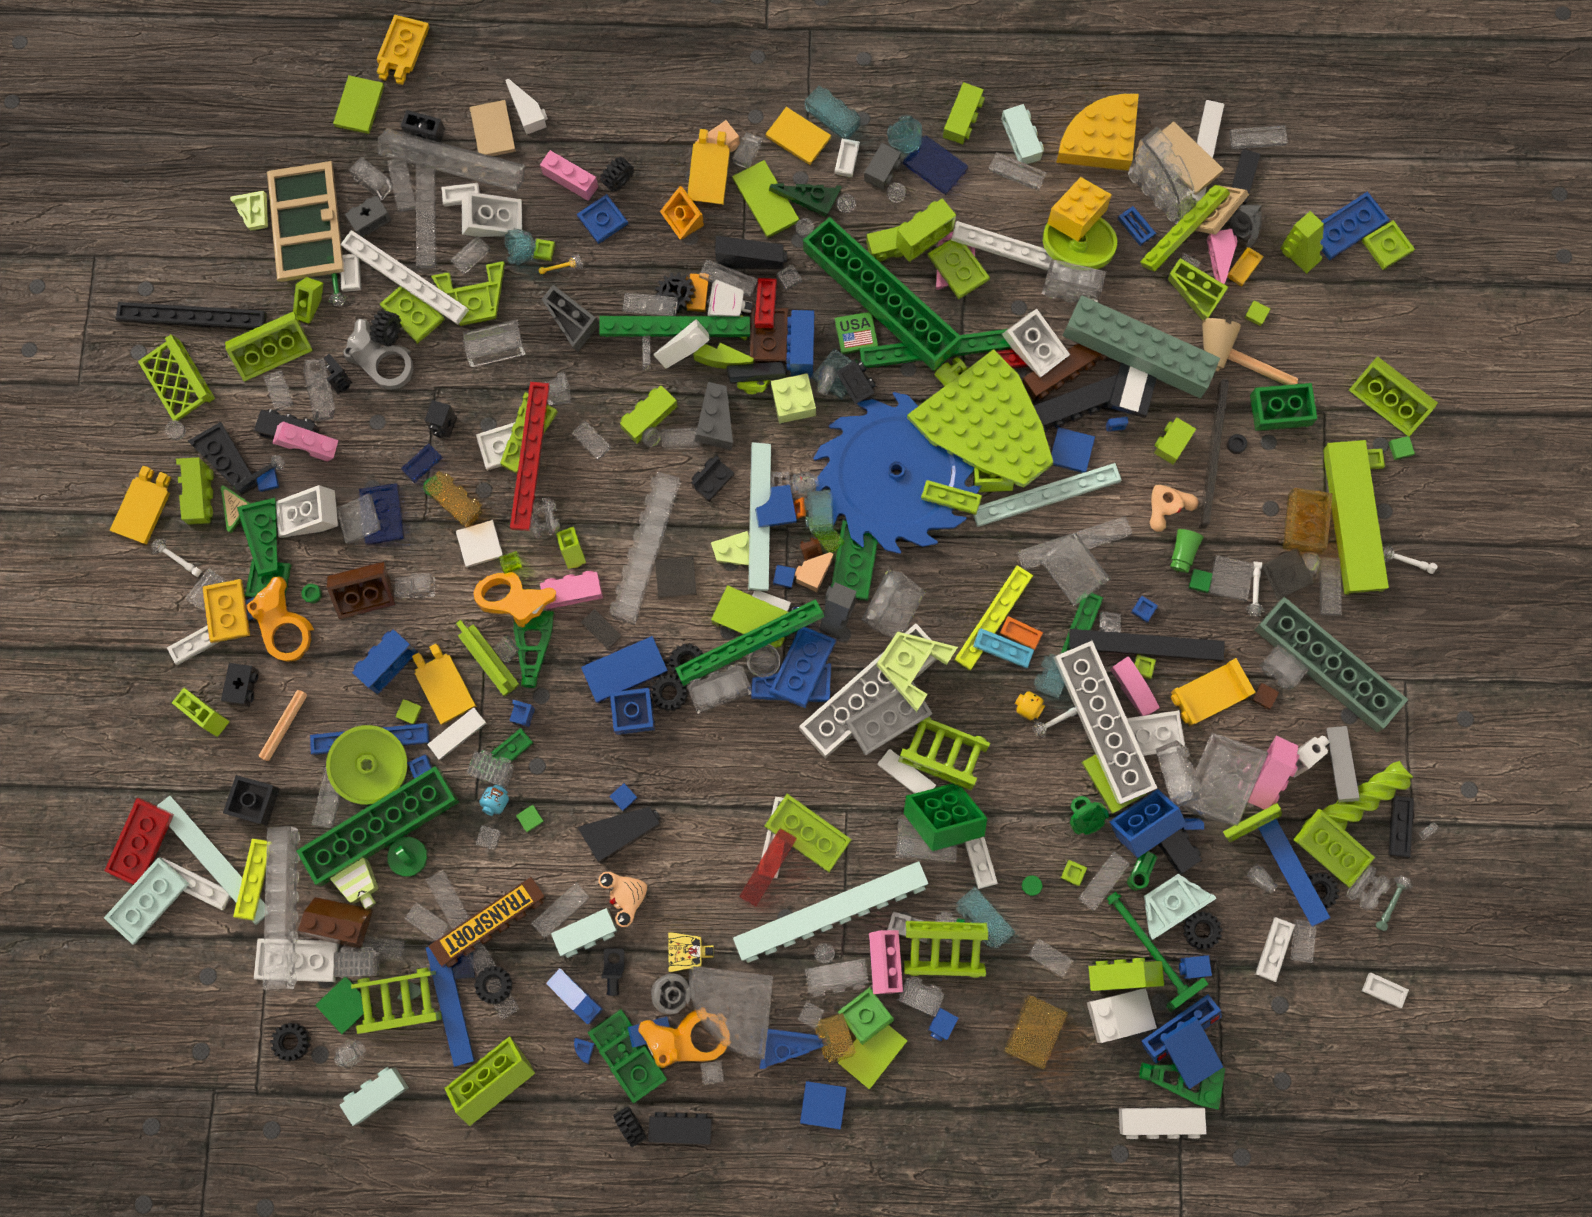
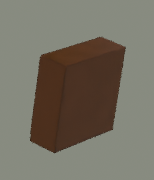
[1252,683,1279,710]

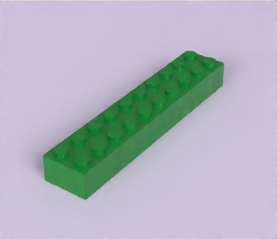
[803,217,962,371]

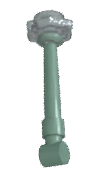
[1376,875,1413,931]

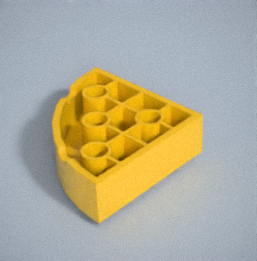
[1056,94,1139,171]

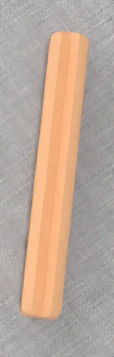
[1228,349,1298,385]
[259,690,307,761]

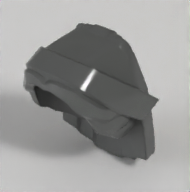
[1230,205,1262,248]

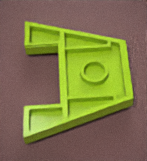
[431,261,505,326]

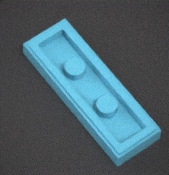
[973,628,1034,668]

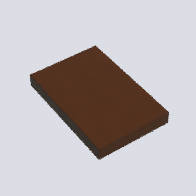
[750,307,788,363]

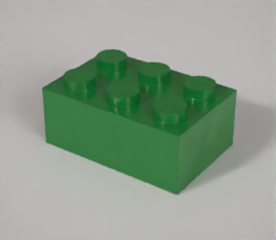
[1250,383,1317,431]

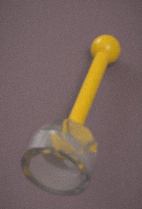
[539,254,584,274]

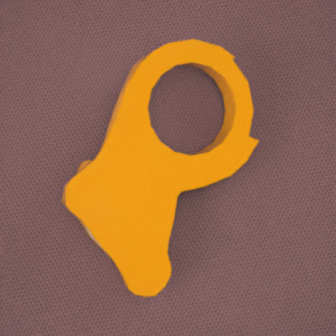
[474,570,557,627]
[247,577,314,662]
[638,1008,730,1068]

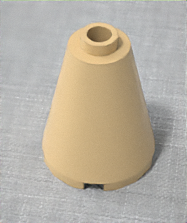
[1202,318,1241,372]

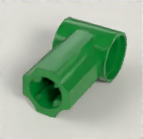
[1127,851,1157,891]

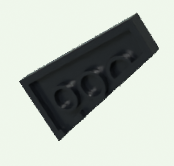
[188,422,258,495]

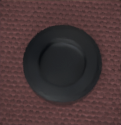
[1227,434,1247,454]

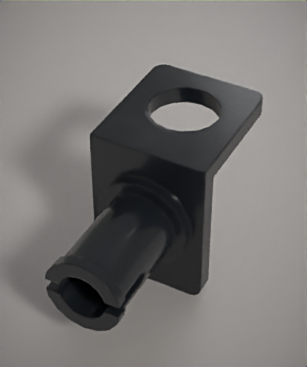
[601,948,624,996]

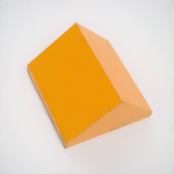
[660,186,704,240]

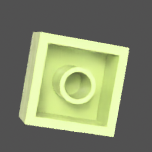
[771,373,816,424]

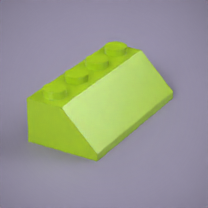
[225,311,313,381]
[1349,356,1438,436]
[444,1036,535,1126]

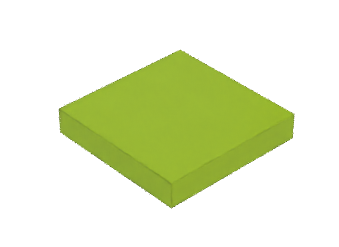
[1362,220,1415,270]

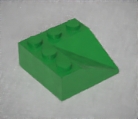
[904,783,988,851]

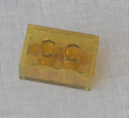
[1283,488,1333,554]
[1003,995,1068,1070]

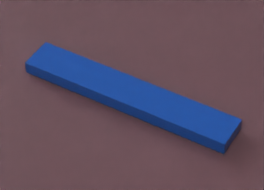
[310,723,429,755]
[1258,819,1330,927]
[426,947,475,1067]

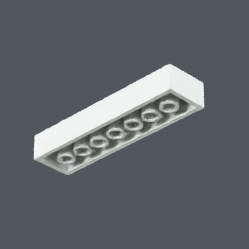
[799,624,937,759]
[1053,641,1157,804]

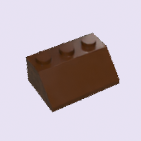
[326,562,395,619]
[298,897,373,949]

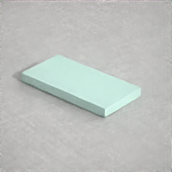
[104,857,189,945]

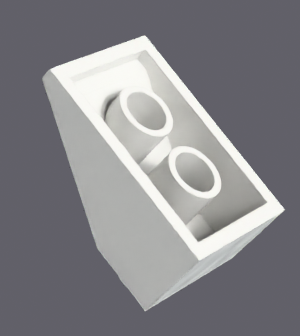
[462,192,522,237]
[1002,309,1070,377]
[275,485,338,538]
[1087,988,1157,1043]

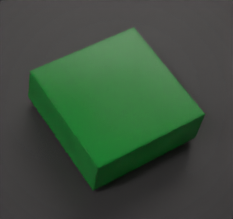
[1188,569,1213,593]

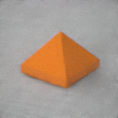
[793,497,808,519]

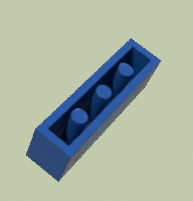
[1142,994,1222,1064]

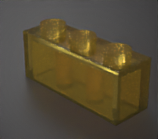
[423,471,483,528]

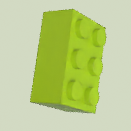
[896,198,956,262]

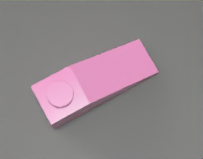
[1206,229,1237,284]

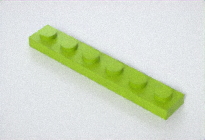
[1140,185,1230,271]

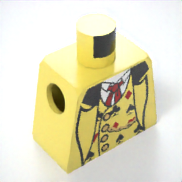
[668,933,714,972]

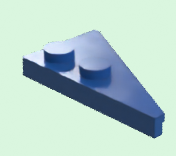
[759,1028,836,1069]

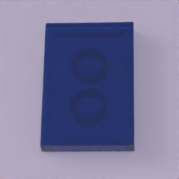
[903,135,969,195]
[359,483,404,545]

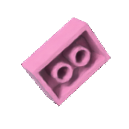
[1246,736,1300,810]

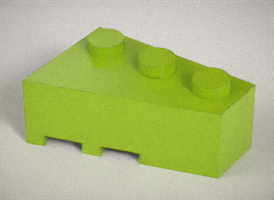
[1280,211,1324,274]
[1168,258,1228,321]
[176,457,214,524]
[1088,958,1164,991]

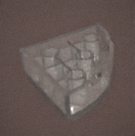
[1128,127,1196,224]
[689,966,773,1060]

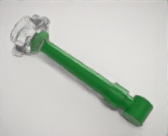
[327,256,347,306]

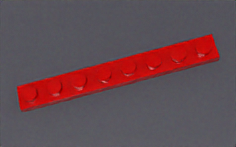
[510,382,550,531]

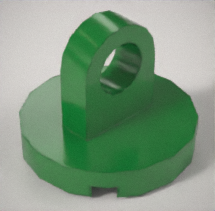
[1070,796,1109,835]
[387,837,428,877]

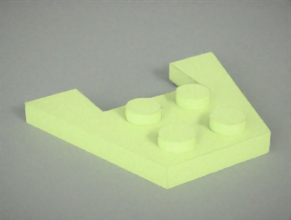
[876,632,958,712]

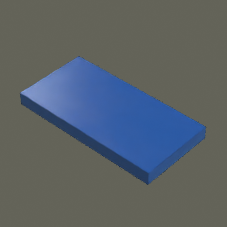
[1320,191,1390,260]
[769,627,836,708]
[581,636,668,703]

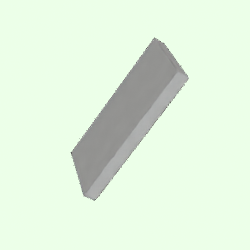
[845,682,932,755]

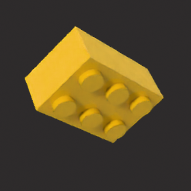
[1047,177,1112,242]

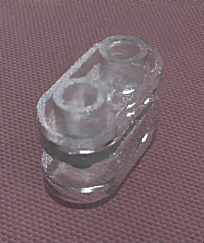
[531,497,560,538]
[1346,864,1391,911]

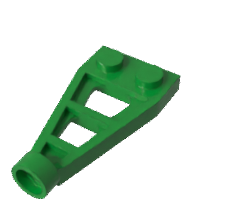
[513,611,554,688]
[1139,1062,1225,1110]

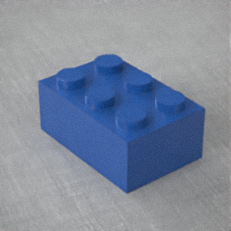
[786,310,814,377]
[352,629,418,695]
[1109,789,1186,858]

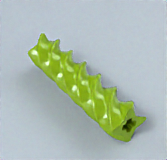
[1301,761,1413,830]

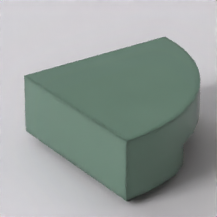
[397,980,422,1000]

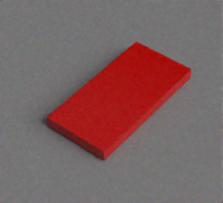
[104,798,174,885]

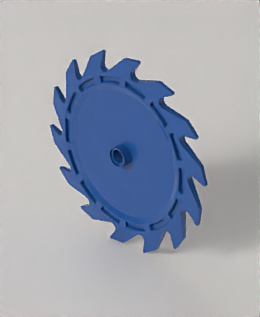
[813,392,981,554]

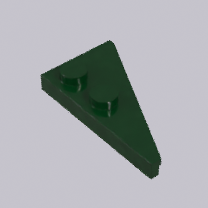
[769,183,842,218]

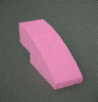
[1110,656,1160,716]

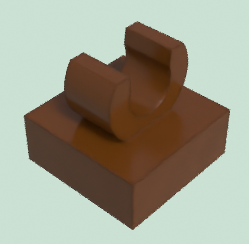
[800,537,823,561]

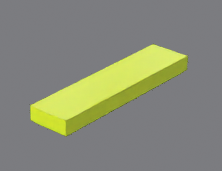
[233,839,273,921]

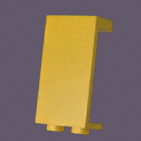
[1171,658,1256,727]

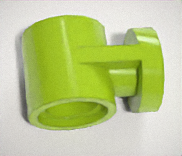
[934,357,967,387]

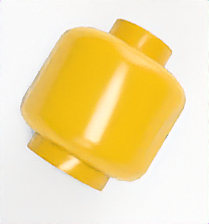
[1015,691,1045,720]

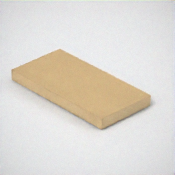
[1146,122,1224,195]

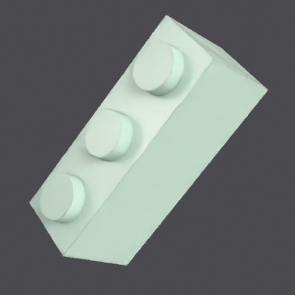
[1001,104,1044,167]
[551,908,618,958]
[340,1067,409,1126]

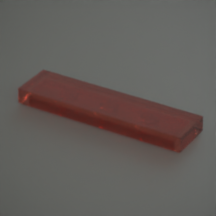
[739,827,797,907]

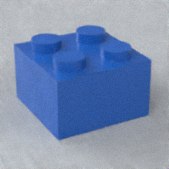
[610,688,655,735]

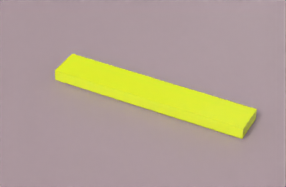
[954,565,1033,671]

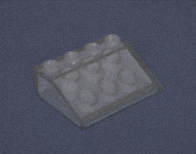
[1181,733,1269,826]

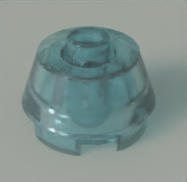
[887,115,923,153]
[505,228,536,265]

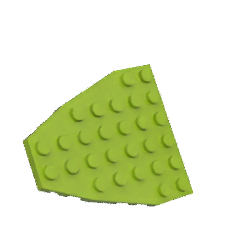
[907,349,1053,488]

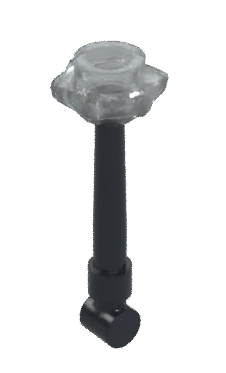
[233,455,285,490]

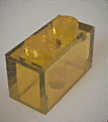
[816,1013,856,1064]

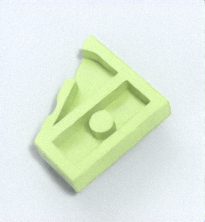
[231,191,268,230]
[711,531,749,565]

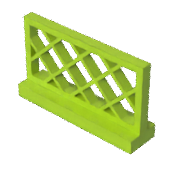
[138,334,215,422]
[456,620,520,697]

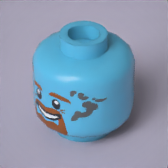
[479,785,509,816]

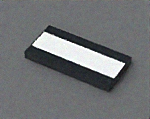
[1109,362,1156,418]

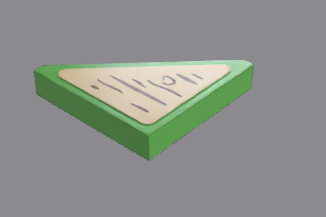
[221,485,251,533]

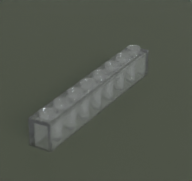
[378,128,525,191]
[609,471,681,625]
[263,826,300,991]

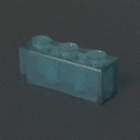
[805,85,860,139]
[955,886,1015,949]

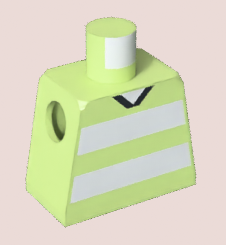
[330,858,379,909]

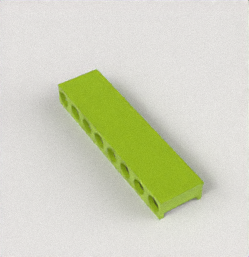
[1323,440,1389,595]

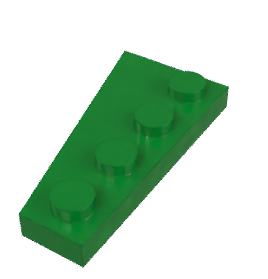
[237,498,278,577]

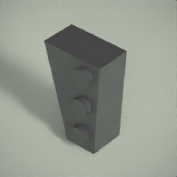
[542,285,599,352]
[694,382,733,450]
[819,582,857,639]

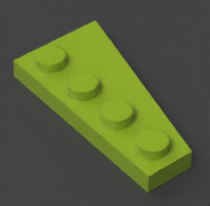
[500,392,558,474]

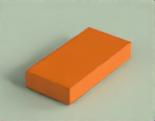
[999,616,1043,651]

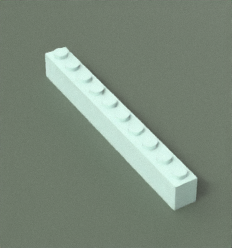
[733,861,928,963]

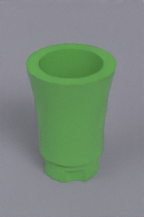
[1170,529,1204,573]

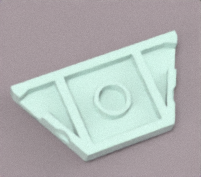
[1144,874,1216,940]

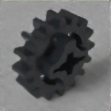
[655,272,696,313]

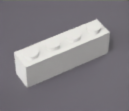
[1119,1107,1206,1139]

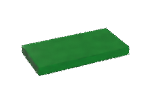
[831,520,878,601]

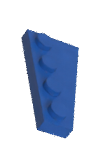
[751,663,831,702]

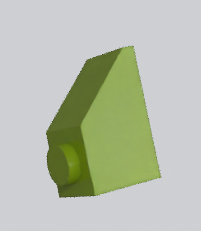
[293,277,323,324]
[556,527,586,569]

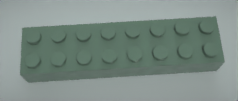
[1062,295,1220,399]
[1255,597,1408,732]

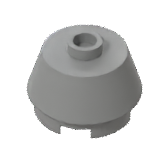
[651,974,691,1014]

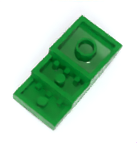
[588,1008,667,1104]

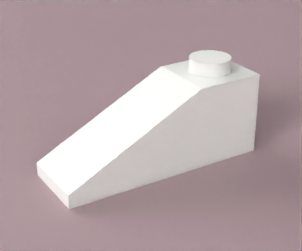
[505,79,548,135]
[654,319,709,368]

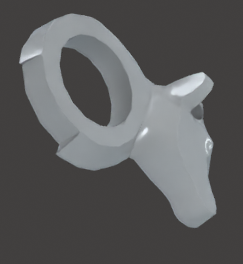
[343,319,414,390]

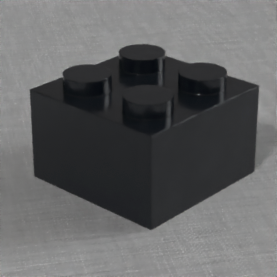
[223,775,280,826]

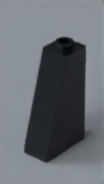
[715,236,787,269]
[578,807,661,863]

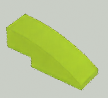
[693,343,754,369]

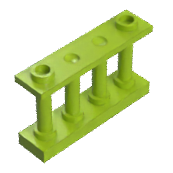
[898,717,990,791]
[904,921,988,978]
[351,967,442,1034]

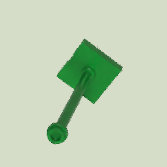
[1107,892,1208,1012]

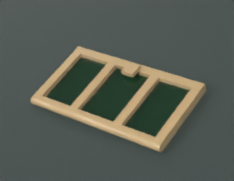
[267,161,344,282]

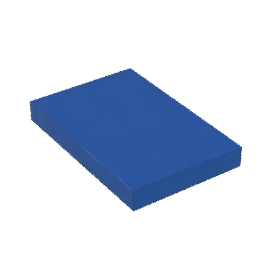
[1160,1016,1223,1089]

